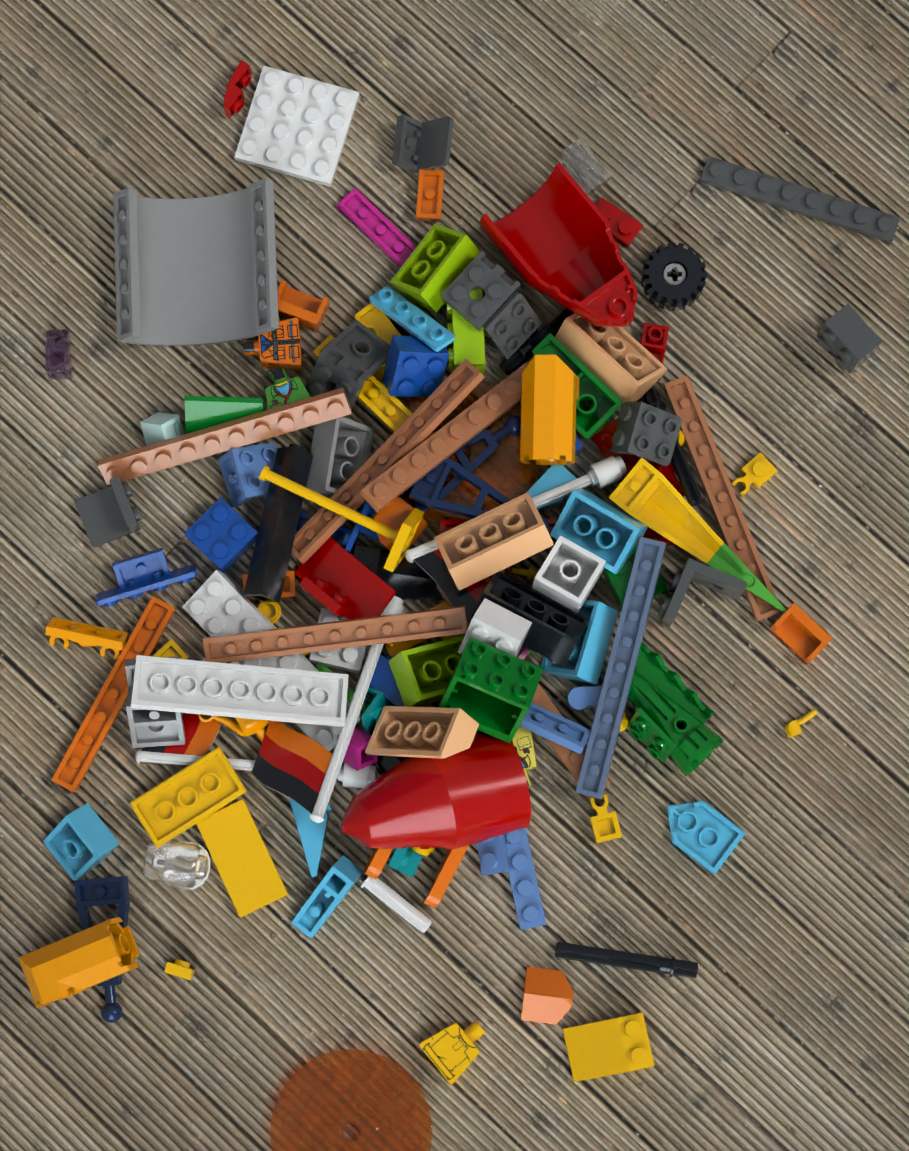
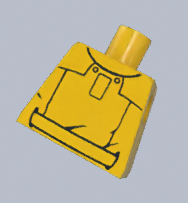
[419,1020,485,1085]

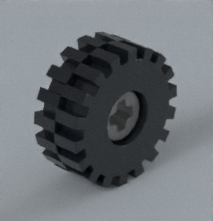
[641,243,707,311]

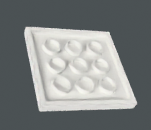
[235,66,360,187]

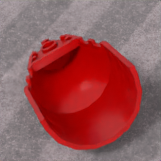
[480,162,638,327]
[340,730,531,850]

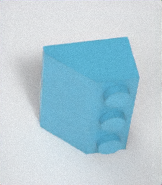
[550,488,648,574]
[541,600,619,685]

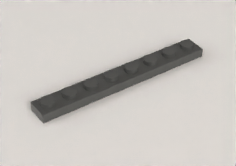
[700,156,900,243]

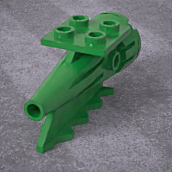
[605,642,724,776]

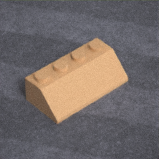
[555,313,667,405]
[434,492,554,590]
[365,706,479,759]

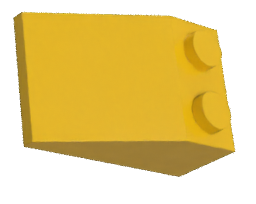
[562,1012,655,1082]

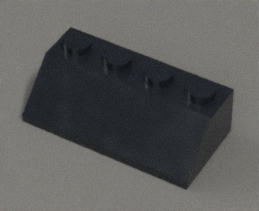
[471,571,590,667]

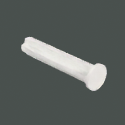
[360,876,432,933]

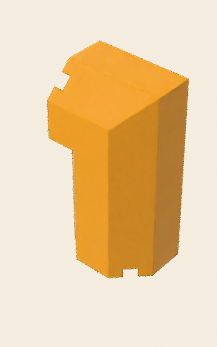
[520,355,579,465]
[18,917,139,1008]

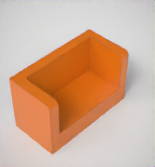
[277,280,330,332]
[769,603,833,664]

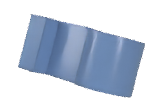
[567,686,602,712]

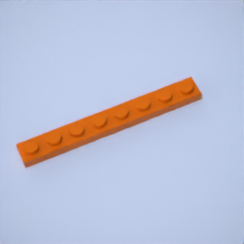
[51,596,176,793]

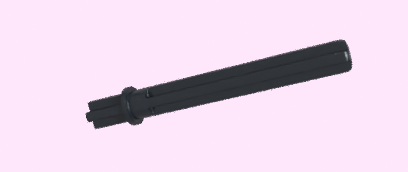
[499,308,575,376]
[643,385,703,507]
[555,942,698,978]

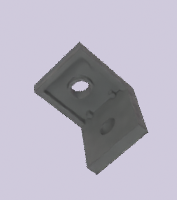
[441,251,521,331]
[305,320,390,418]
[659,558,747,627]

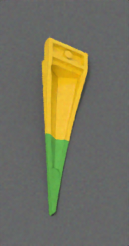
[609,458,786,612]

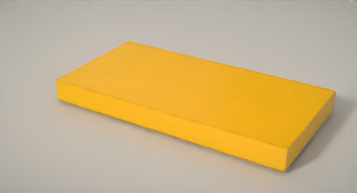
[129,747,248,848]
[197,799,289,918]

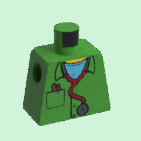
[265,368,311,410]

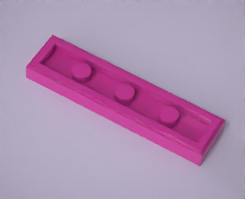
[337,187,416,268]

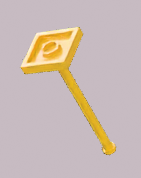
[259,465,424,572]

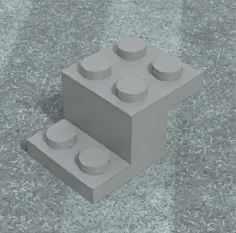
[125,656,186,748]

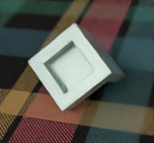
[140,412,184,445]

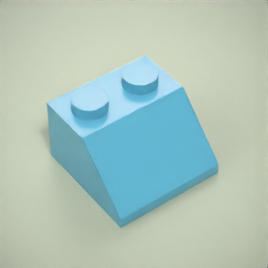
[43,803,120,881]

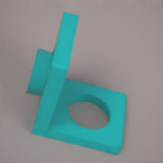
[356,682,387,733]

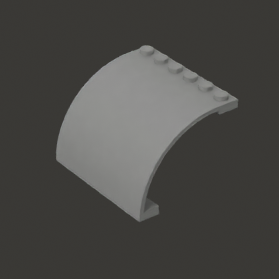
[113,178,279,346]

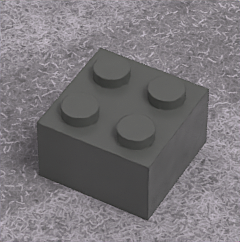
[817,303,882,374]

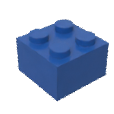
[383,335,449,397]
[184,497,258,574]

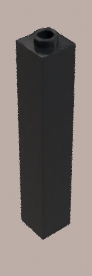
[243,444,313,603]

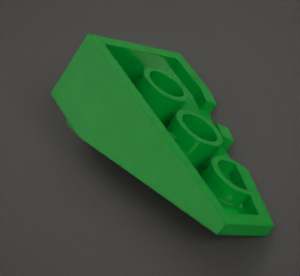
[532,333,623,440]

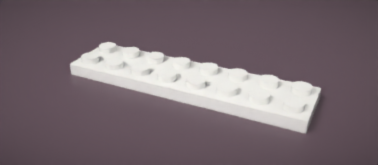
[182,570,362,752]
[131,655,349,727]

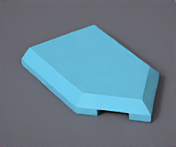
[667,801,746,875]

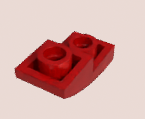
[224,60,252,119]
[640,322,669,381]

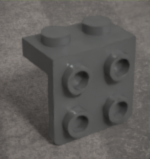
[392,115,454,173]
[484,292,542,360]
[611,402,682,466]
[75,476,142,547]

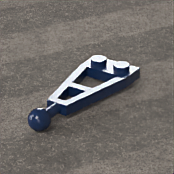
[405,415,521,512]
[409,458,549,530]
[74,876,130,1023]

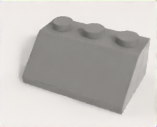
[306,417,374,498]

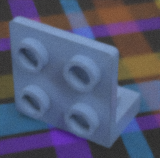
[218,442,277,507]

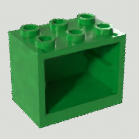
[439,637,544,744]

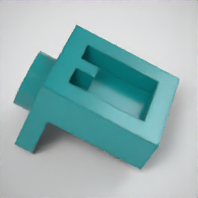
[388,847,423,877]

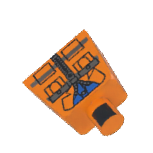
[244,318,303,371]

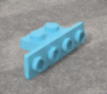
[369,286,455,352]

